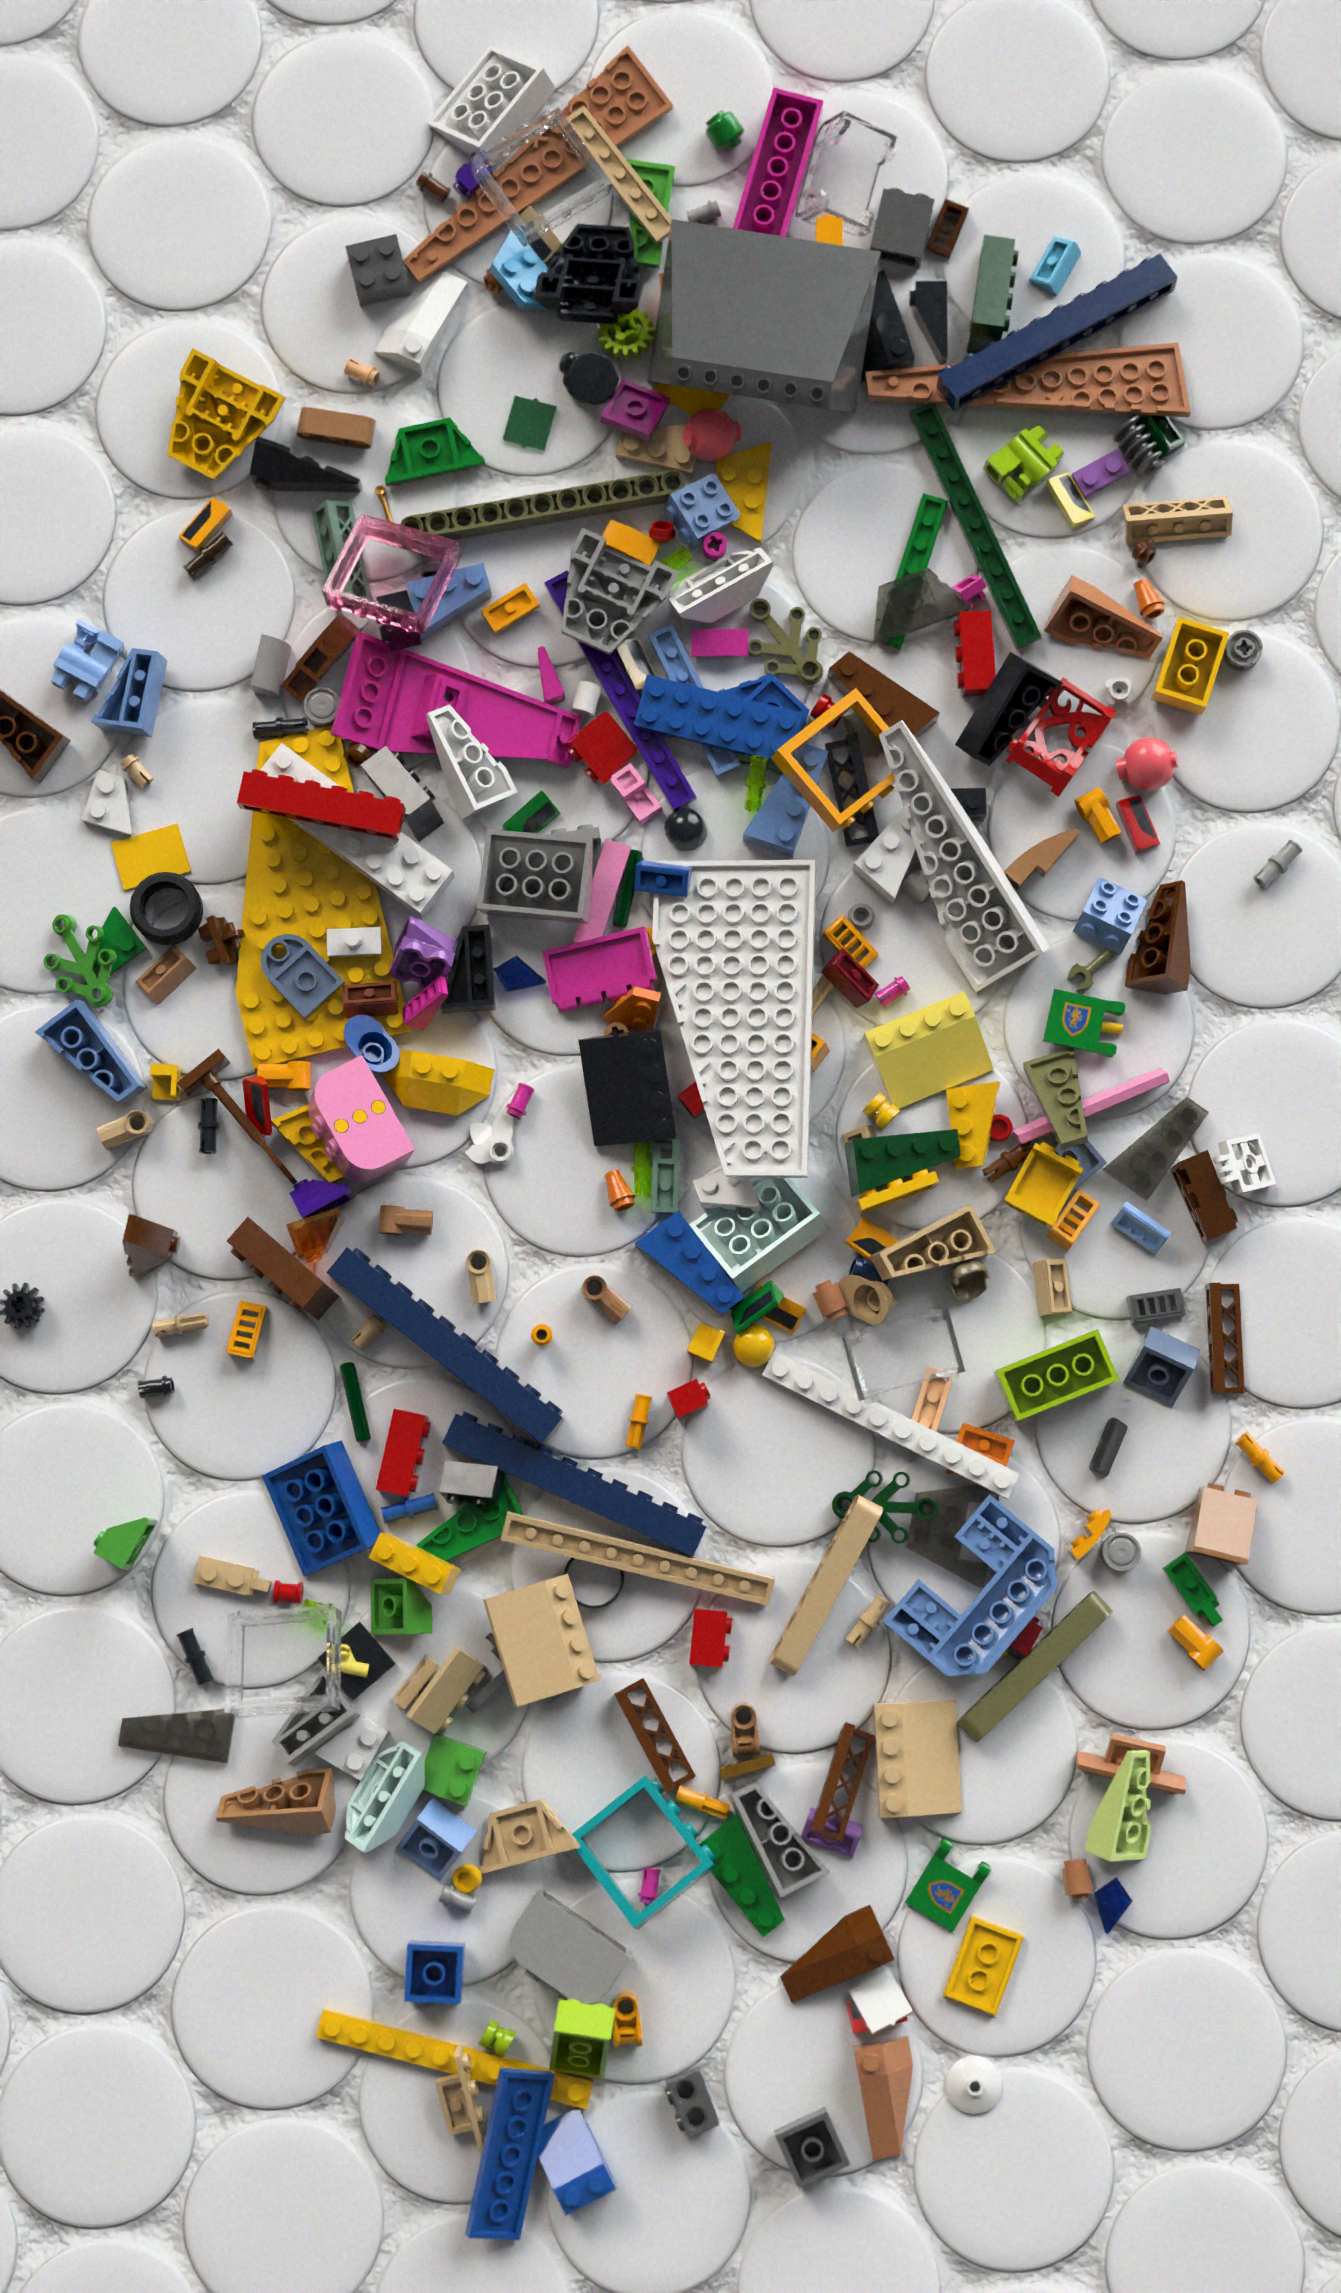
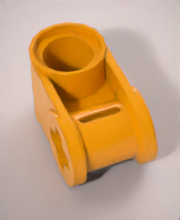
[613,1991,643,2048]

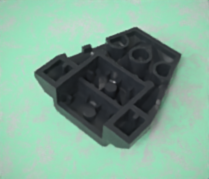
[534,224,643,324]

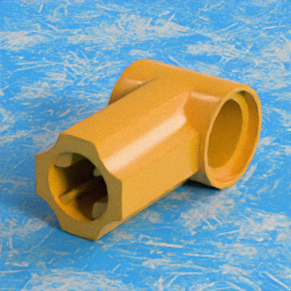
[1074,787,1122,844]
[257,1061,311,1091]
[1167,1615,1224,1671]

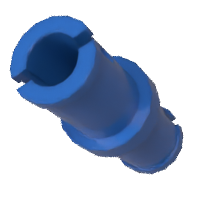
[380,1493,438,1524]

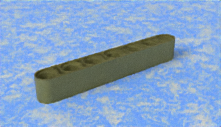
[957,1590,1113,1743]

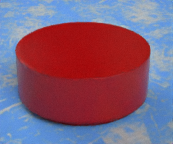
[990,1114,1013,1142]

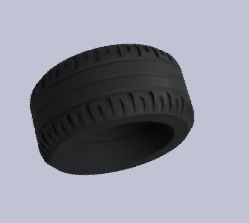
[130,872,203,945]

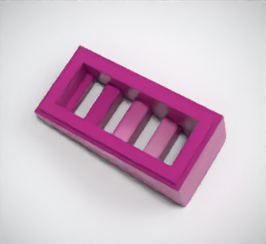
[537,646,565,705]
[403,975,448,1031]

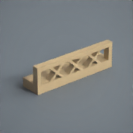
[1122,496,1233,544]

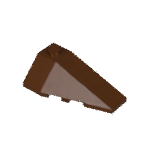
[1125,880,1191,995]
[780,1904,895,2003]

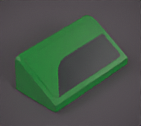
[502,790,560,833]
[731,1281,784,1334]

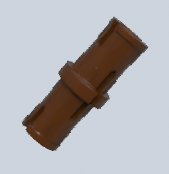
[982,1142,1032,1184]

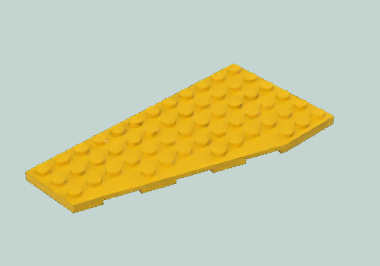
[235,725,412,1070]

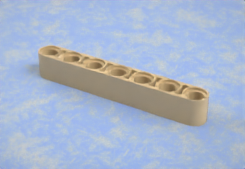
[769,1495,883,1676]

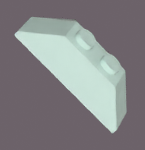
[345,1741,425,1853]

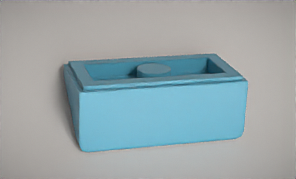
[1030,236,1081,295]

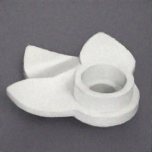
[466,1114,514,1165]

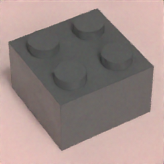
[345,234,411,307]
[774,2107,850,2189]

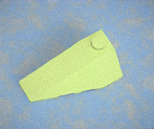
[1085,1750,1151,1861]

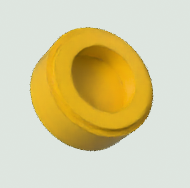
[453,1863,482,1893]

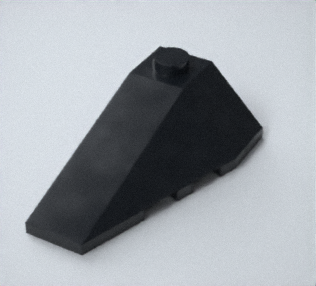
[861,270,915,382]
[250,436,362,492]

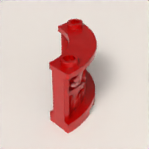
[1006,677,1117,797]

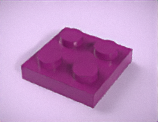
[600,379,670,442]

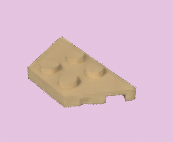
[479,1799,580,1874]

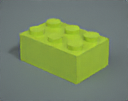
[549,1999,615,2079]

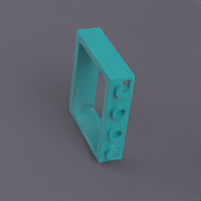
[572,1775,717,1930]

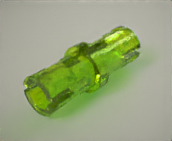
[744,755,768,812]
[631,1142,652,1197]

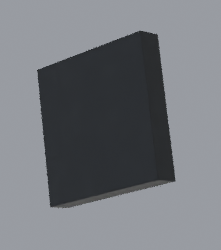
[318,1622,396,1700]

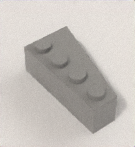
[727,1782,830,1898]

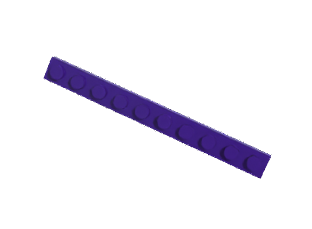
[544,570,697,812]

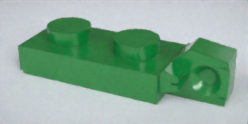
[1162,1553,1223,1627]

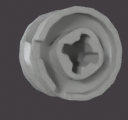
[1223,630,1263,671]
[303,687,339,728]
[1100,1533,1141,1571]

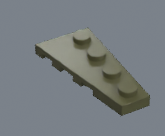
[1023,1048,1088,1150]

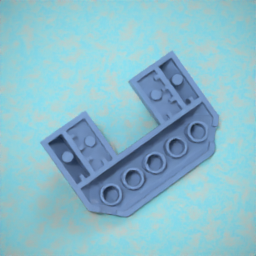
[883,1494,1058,1676]

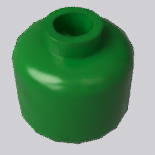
[705,110,744,151]

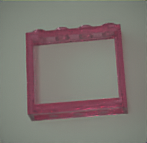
[322,513,461,634]

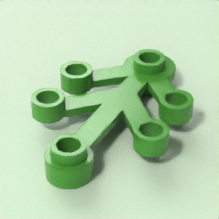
[43,914,117,1008]

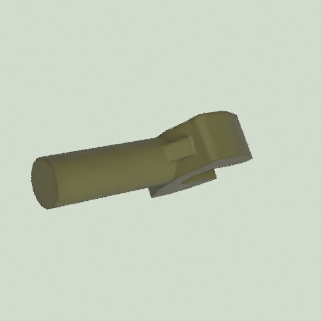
[1067,949,1114,991]

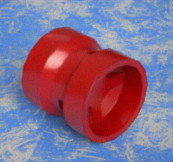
[810,693,844,730]

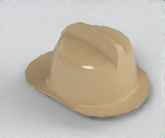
[838,1275,897,1325]

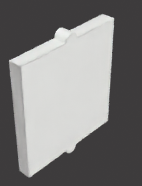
[849,1969,913,2035]

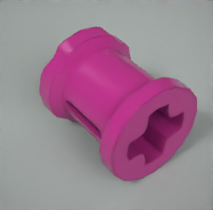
[702,532,727,562]

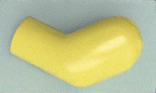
[334,1644,370,1678]

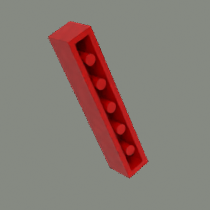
[237,769,406,841]

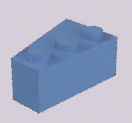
[406,563,492,641]
[91,648,167,737]

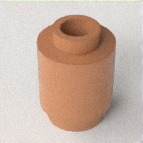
[812,1280,848,1322]
[1062,1858,1093,1900]

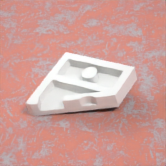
[693,1170,761,1212]
[315,1718,389,1781]

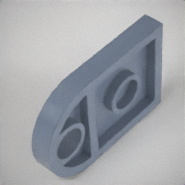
[261,934,345,1020]

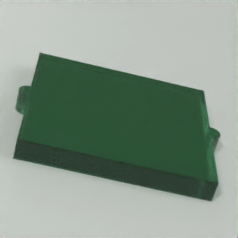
[503,396,557,451]

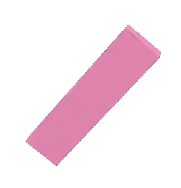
[573,839,632,943]

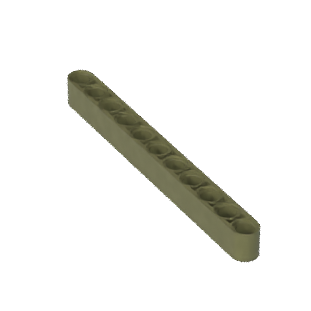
[400,470,685,547]

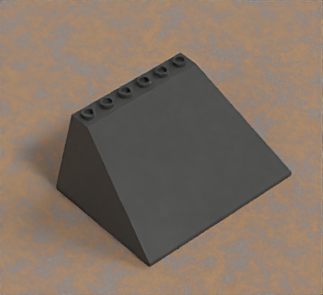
[648,219,881,413]

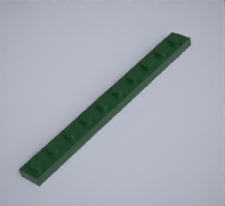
[909,404,1042,650]

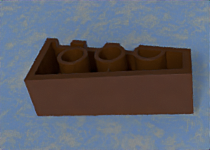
[827,651,940,739]
[0,689,71,783]

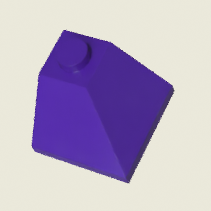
[290,1179,355,1224]

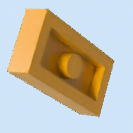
[481,582,540,635]

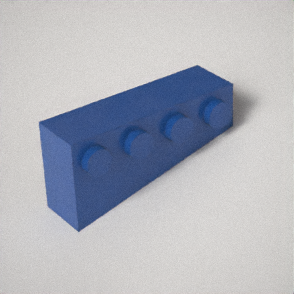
[635,1210,744,1316]

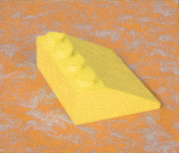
[863,991,994,1109]

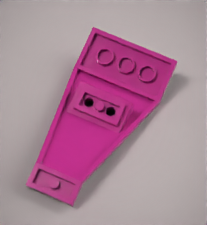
[330,632,582,768]

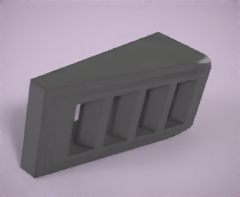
[1126,1288,1186,1324]

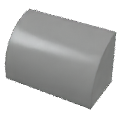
[251,634,291,698]

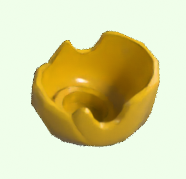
[733,1324,775,1368]

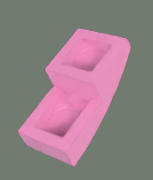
[610,763,663,825]

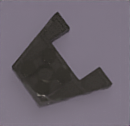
[906,1484,999,1588]

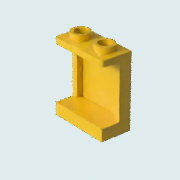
[1002,1142,1084,1229]

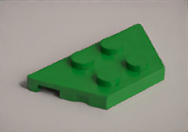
[385,417,485,487]

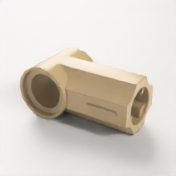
[97,1110,154,1150]
[466,1250,496,1304]

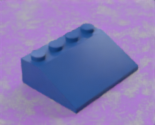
[262,1440,380,1577]

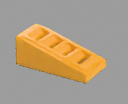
[822,914,879,969]
[1046,1189,1101,1251]
[226,1301,267,1360]

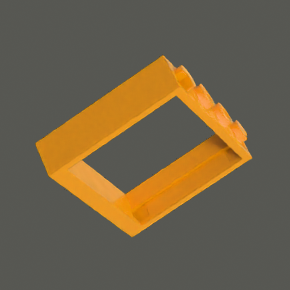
[771,688,895,832]

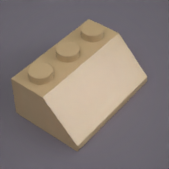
[406,1646,486,1734]

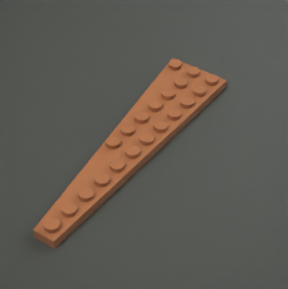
[865,342,1191,417]

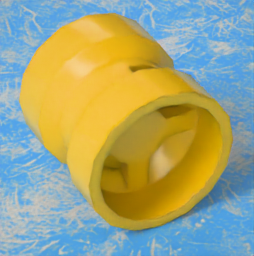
[862,1092,900,1130]

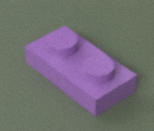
[1071,449,1130,498]

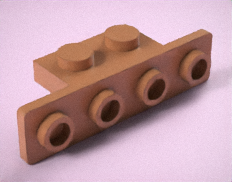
[1076,1733,1186,1795]

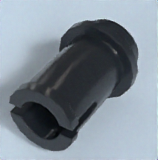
[138,1375,174,1398]

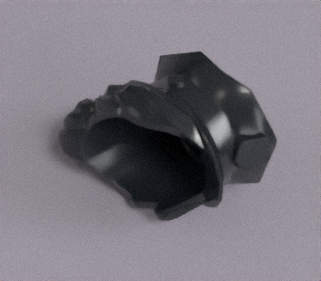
[559,351,619,405]

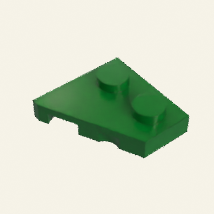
[94,906,147,976]

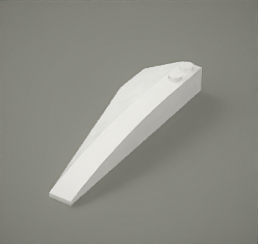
[879,720,1049,992]

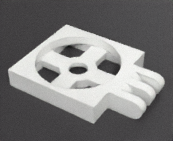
[1213,1133,1276,1195]

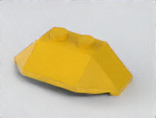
[383,1050,494,1116]

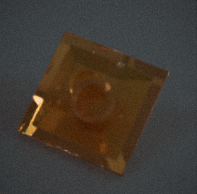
[286,1208,345,1263]

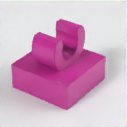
[951,574,986,608]

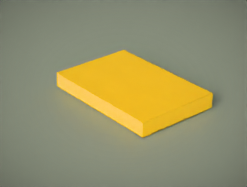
[943,1915,1024,2016]

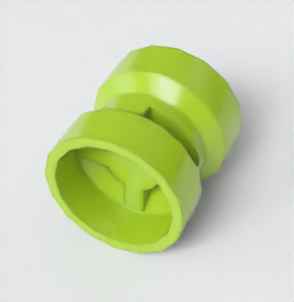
[479,2019,516,2057]

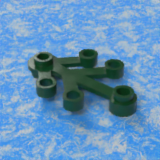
[832,1470,939,1544]

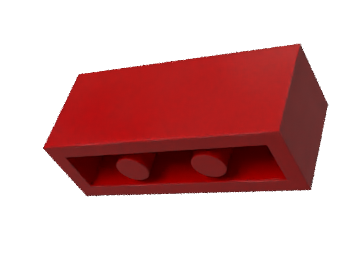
[953,610,996,697]
[376,1409,431,1497]

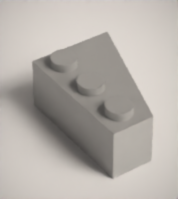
[272,1668,361,1766]

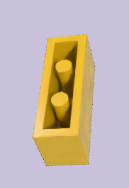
[369,1533,461,1594]

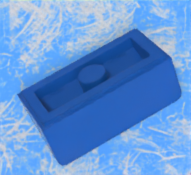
[634,861,692,897]

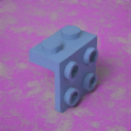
[664,474,740,551]
[1073,878,1146,955]

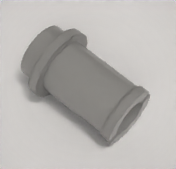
[686,200,721,224]
[439,1885,476,1914]

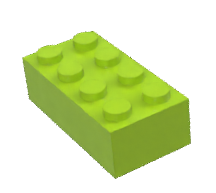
[993,1329,1119,1423]

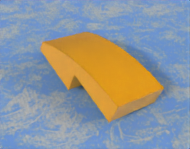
[602,520,661,566]
[1068,1509,1112,1560]

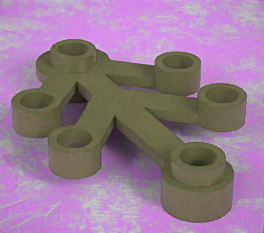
[748,598,823,685]

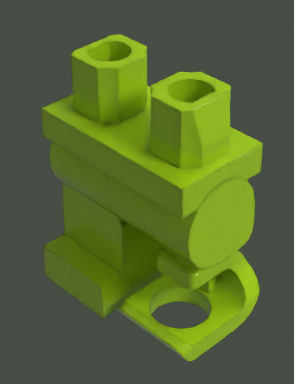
[983,425,1064,504]

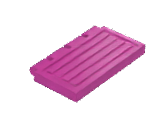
[542,926,657,1013]

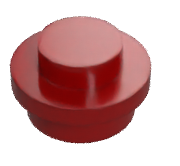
[649,521,675,544]

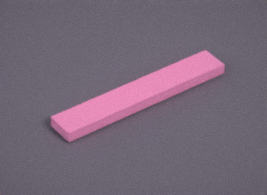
[1012,1068,1170,1144]

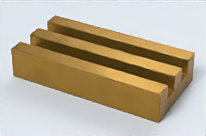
[719,1753,775,1780]

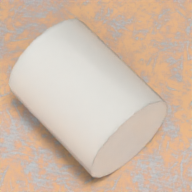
[571,681,602,717]

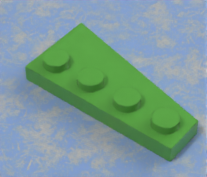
[626,159,675,269]

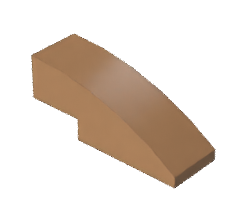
[1004,829,1080,891]

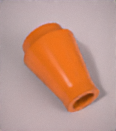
[1133,578,1164,620]
[604,1170,635,1212]

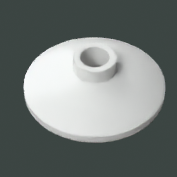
[946,2056,1002,2114]

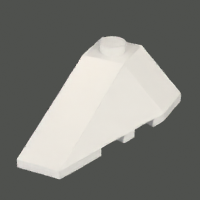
[375,272,468,375]
[426,705,518,820]

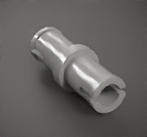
[1253,840,1302,889]

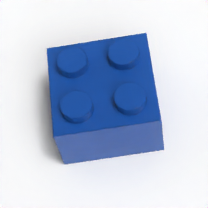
[404,1940,466,2004]

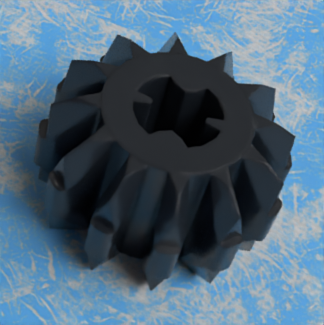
[0,1283,45,1329]

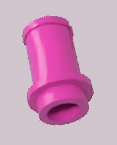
[875,976,910,1008]
[506,1083,535,1119]
[637,1868,661,1903]

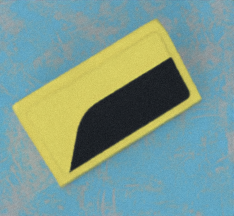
[1046,472,1095,530]

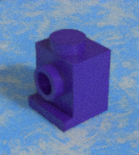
[452,152,493,199]

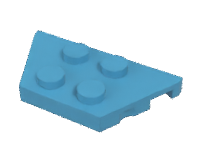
[489,227,552,310]

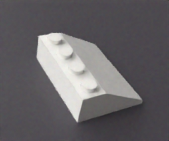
[427,45,556,167]

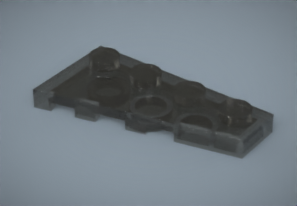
[1102,1097,1209,1201]
[118,1707,238,1763]

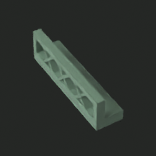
[311,500,372,610]

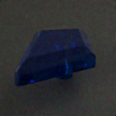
[494,955,546,993]
[1093,1877,1132,1934]

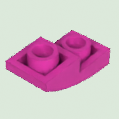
[691,629,749,658]

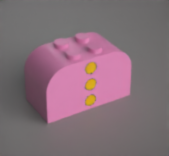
[308,1055,415,1182]

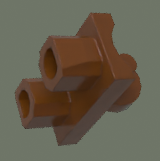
[198,915,245,965]

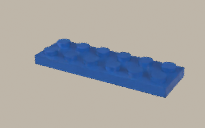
[634,674,803,762]
[465,2068,555,2240]

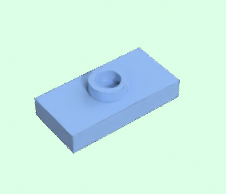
[1111,1202,1172,1255]

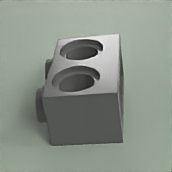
[664,2067,720,2137]

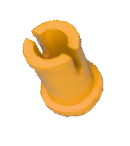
[531,1324,553,1346]

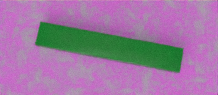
[875,493,948,650]

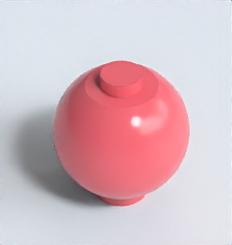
[683,408,742,462]
[1116,737,1178,791]

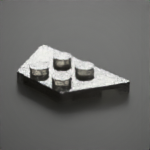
[873,568,971,646]

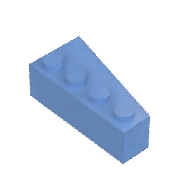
[742,744,828,858]
[35,999,148,1104]

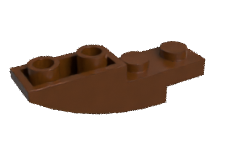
[281,604,370,703]

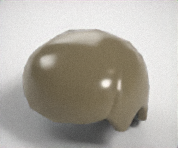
[948,1260,990,1300]

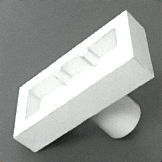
[327,927,382,958]

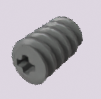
[1113,416,1166,477]

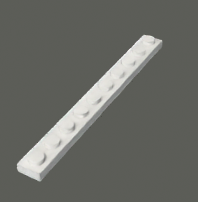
[762,1351,1020,1499]

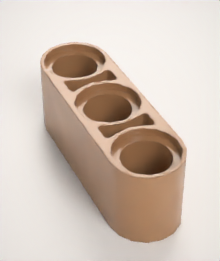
[296,407,376,449]

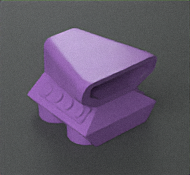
[389,915,456,989]

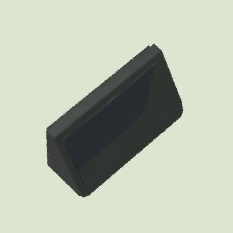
[1089,1417,1128,1476]

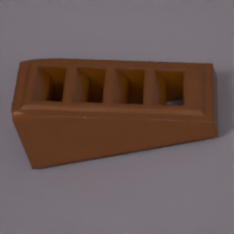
[925,199,969,259]

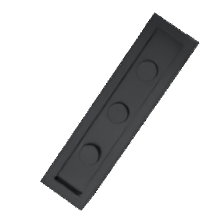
[825,733,879,848]

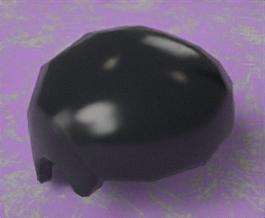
[664,808,707,851]

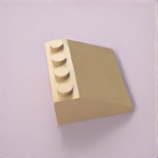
[483,1574,600,1707]
[873,1700,962,1818]

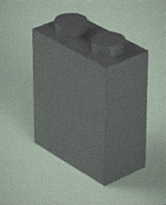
[870,188,935,268]

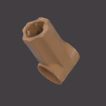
[378,1205,433,1235]
[581,1275,632,1324]

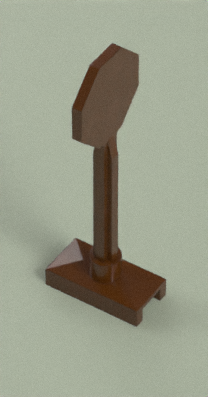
[177,1048,298,1185]

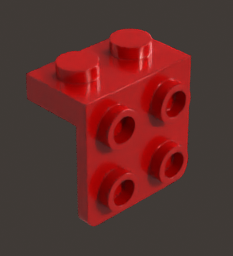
[565,711,638,785]

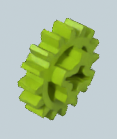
[597,308,655,361]

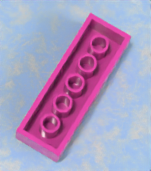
[732,87,824,237]

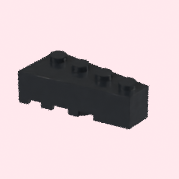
[955,652,1063,766]

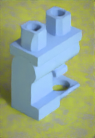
[51,619,125,702]

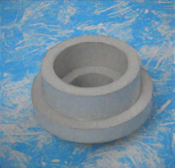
[847,903,874,930]

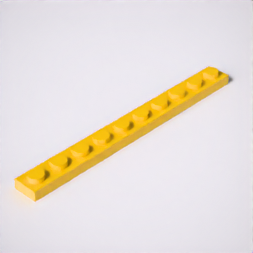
[316,2008,594,2110]

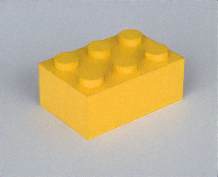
[1151,617,1230,715]

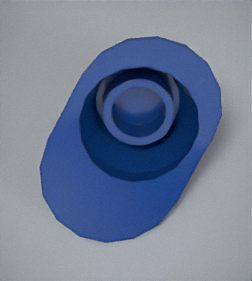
[344,1015,400,1073]

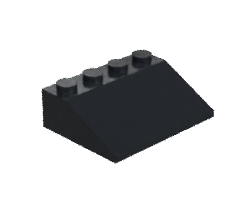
[578,1027,677,1146]

